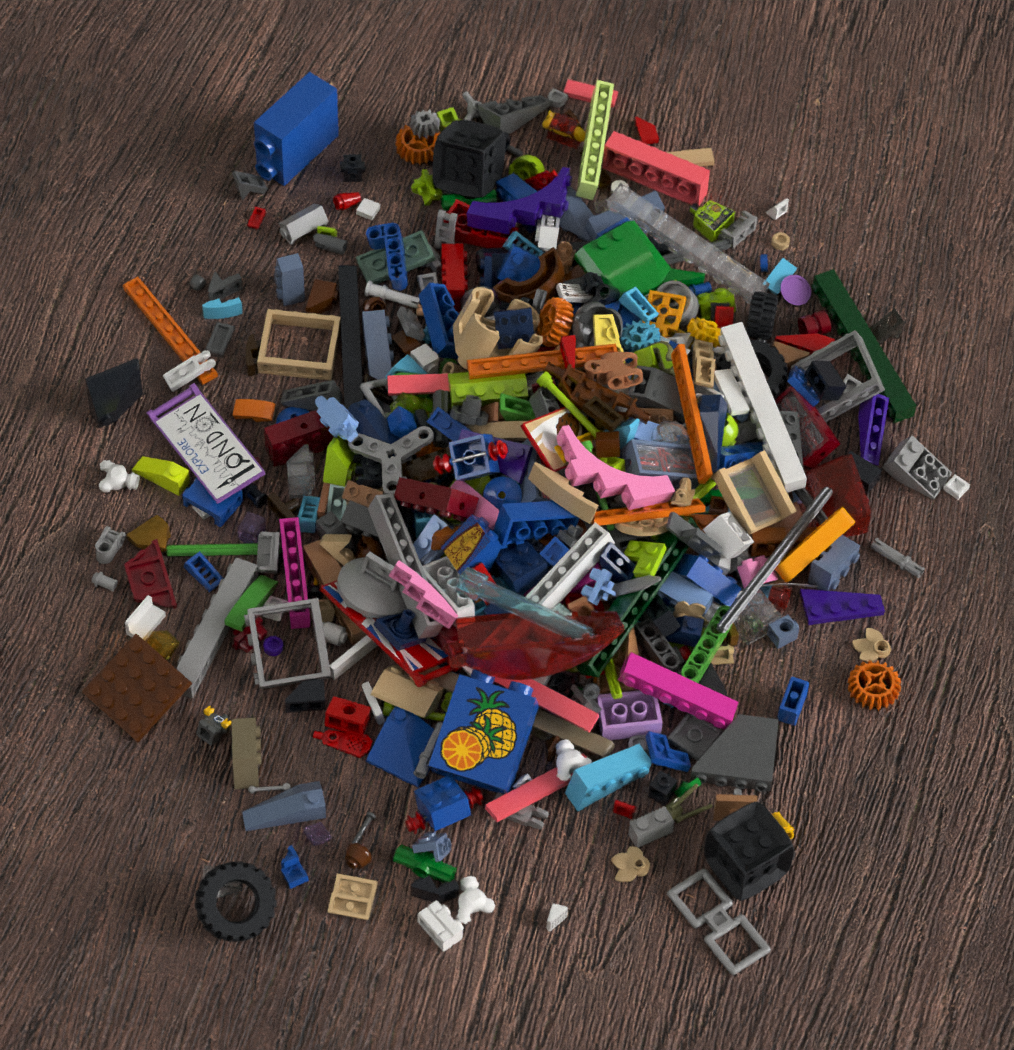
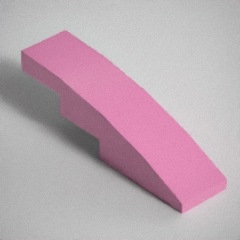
[450,481,500,530]
[389,560,458,629]

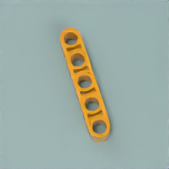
[774,507,855,583]

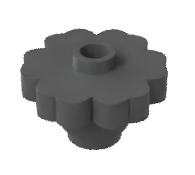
[450,395,489,426]

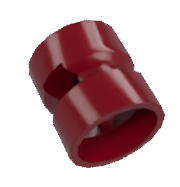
[797,310,831,335]

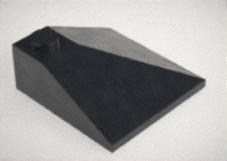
[85,358,143,428]

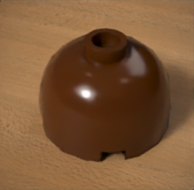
[355,535,387,561]

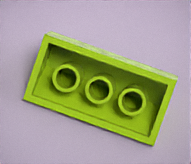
[448,372,528,409]

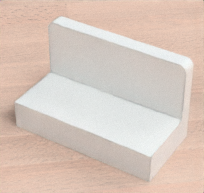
[125,595,166,641]

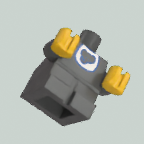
[196,706,232,746]

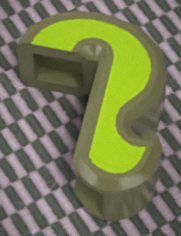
[647,341,675,377]

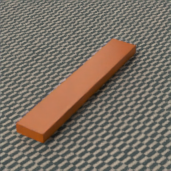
[591,498,705,526]

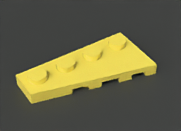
[593,314,626,363]

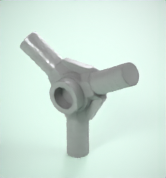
[462,91,482,121]

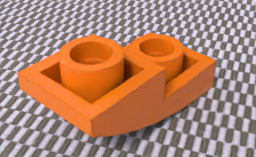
[232,399,276,422]

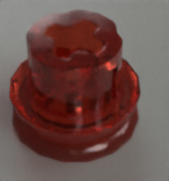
[767,585,792,611]

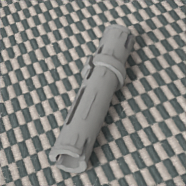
[871,538,925,578]
[413,722,443,779]

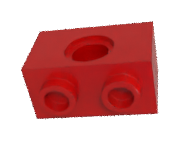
[325,696,371,737]

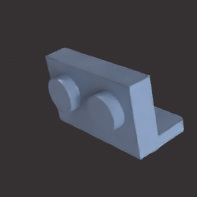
[412,831,451,862]

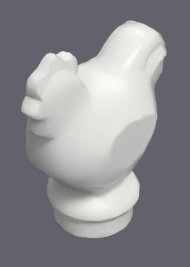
[99,460,140,493]
[556,740,592,781]
[456,876,495,924]

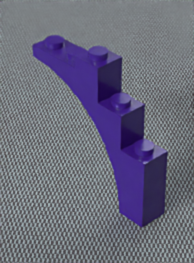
[467,167,572,234]

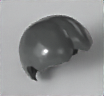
[572,302,623,348]

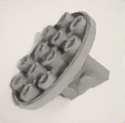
[337,552,407,618]

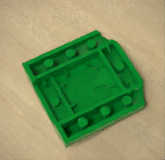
[574,221,671,300]

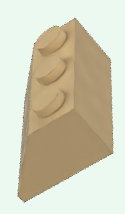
[371,665,444,718]

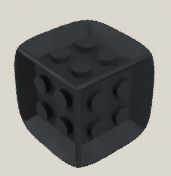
[433,120,505,198]
[704,801,794,901]

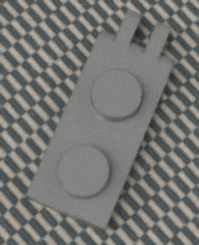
[397,306,425,341]

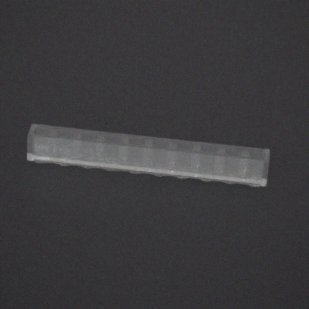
[607,183,770,304]

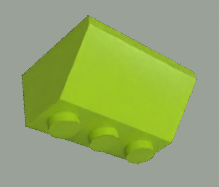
[323,436,360,487]

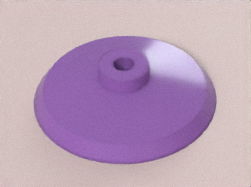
[780,275,811,305]

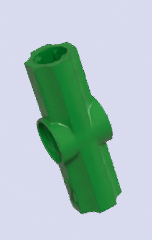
[441,189,497,211]
[393,844,457,883]

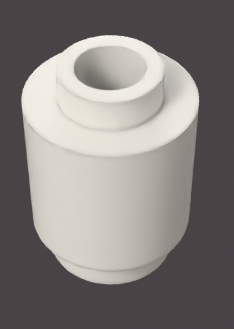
[322,621,348,646]

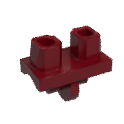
[232,617,268,653]

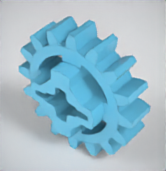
[620,320,660,353]

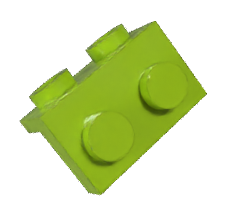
[697,288,736,320]

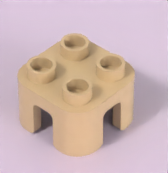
[453,287,543,370]

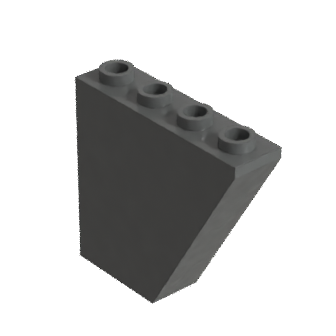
[690,714,779,792]

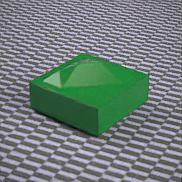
[674,778,702,798]

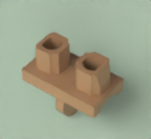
[557,241,576,274]

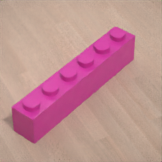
[279,517,310,629]
[618,652,738,730]

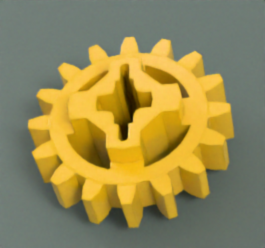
[686,317,721,348]

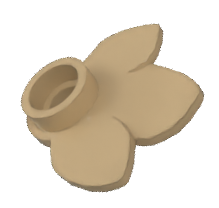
[673,601,709,626]
[852,628,891,662]
[611,846,650,882]

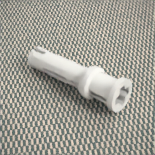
[365,280,420,309]

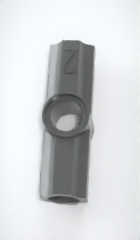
[430,390,451,448]

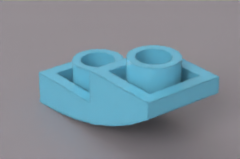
[762,258,797,295]
[202,297,243,319]

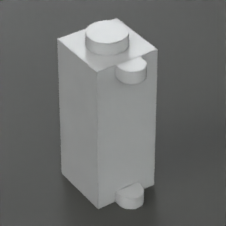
[279,204,329,245]

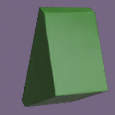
[500,393,535,421]

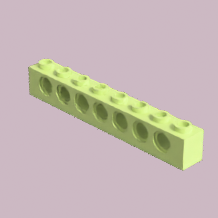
[576,80,614,200]

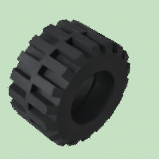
[746,291,778,340]

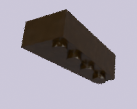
[388,447,454,491]

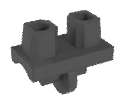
[570,683,602,714]

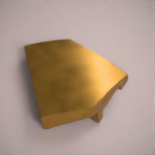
[126,515,171,552]

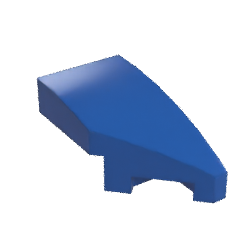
[281,845,309,889]

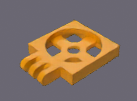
[642,290,686,338]

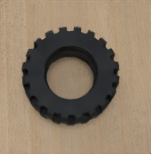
[716,340,788,413]
[194,861,277,942]

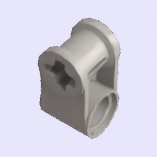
[95,526,126,564]

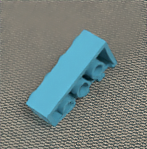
[565,744,652,811]

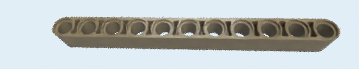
[418,666,615,762]

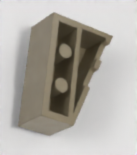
[231,718,262,789]

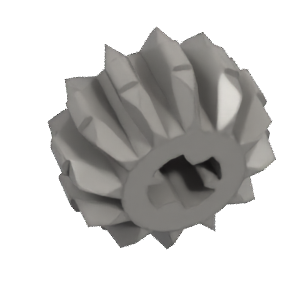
[410,109,440,139]

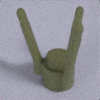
[665,784,712,824]

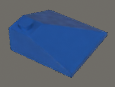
[366,706,434,788]

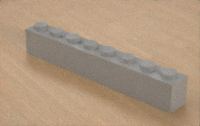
[368,494,443,638]
[176,557,258,699]

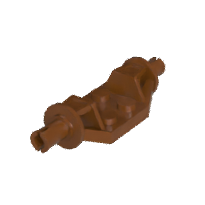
[543,362,651,425]

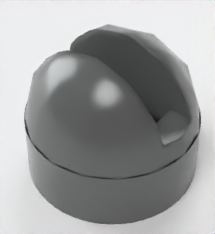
[190,275,206,291]

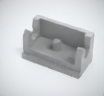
[718,211,757,249]
[257,532,280,574]

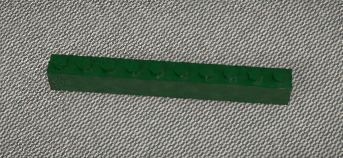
[812,269,916,423]
[572,516,700,677]

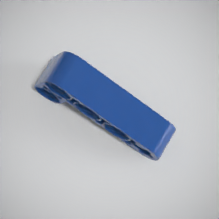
[366,223,408,291]

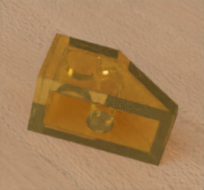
[147,630,180,660]

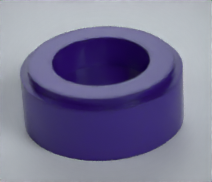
[263,636,283,656]

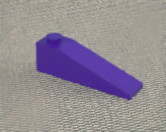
[858,393,889,466]

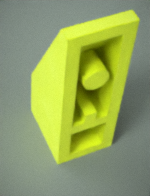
[132,456,190,496]

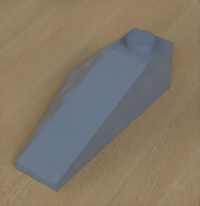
[559,186,593,241]
[242,781,326,831]

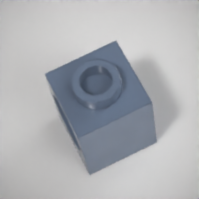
[767,615,799,649]

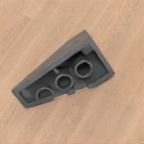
[477,95,553,134]

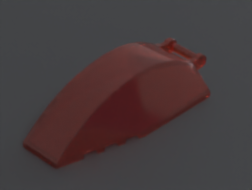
[443,611,624,680]

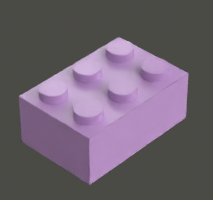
[596,690,663,740]

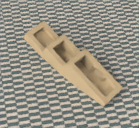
[692,339,715,388]
[466,421,528,442]
[528,462,599,524]

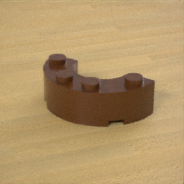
[493,247,565,303]

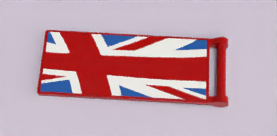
[320,580,462,687]

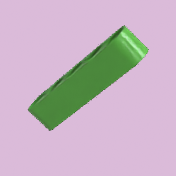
[681,605,733,683]

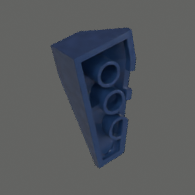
[697,395,727,474]
[347,399,411,460]

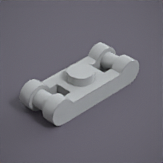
[434,210,458,250]

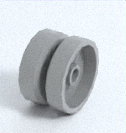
[653,281,699,327]

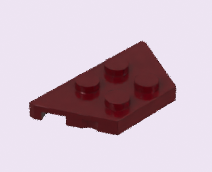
[124,539,177,609]

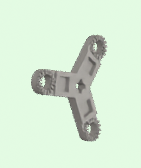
[348,426,434,495]

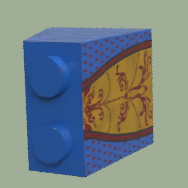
[441,515,502,578]

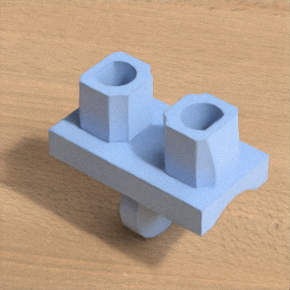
[581,568,616,606]

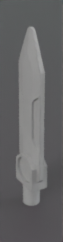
[601,575,661,601]

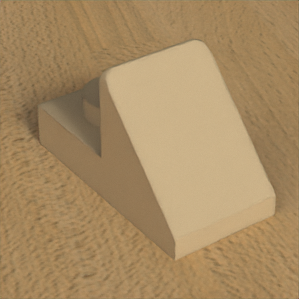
[320,534,355,566]

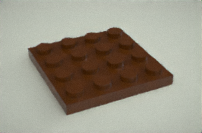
[82,634,192,742]

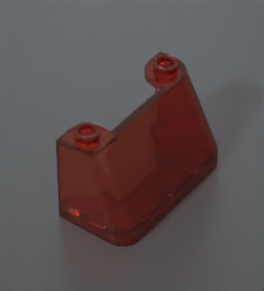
[804,454,871,537]

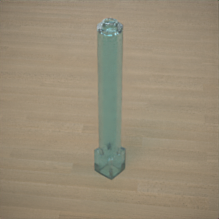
[455,567,595,647]

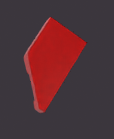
[634,117,659,144]

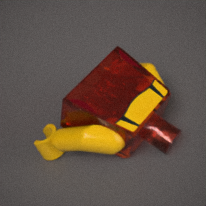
[543,110,586,149]

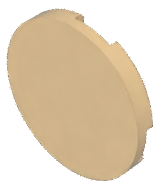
[614,517,669,536]

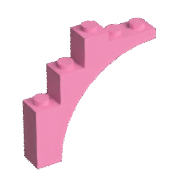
[557,425,675,510]

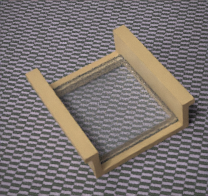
[710,450,797,535]

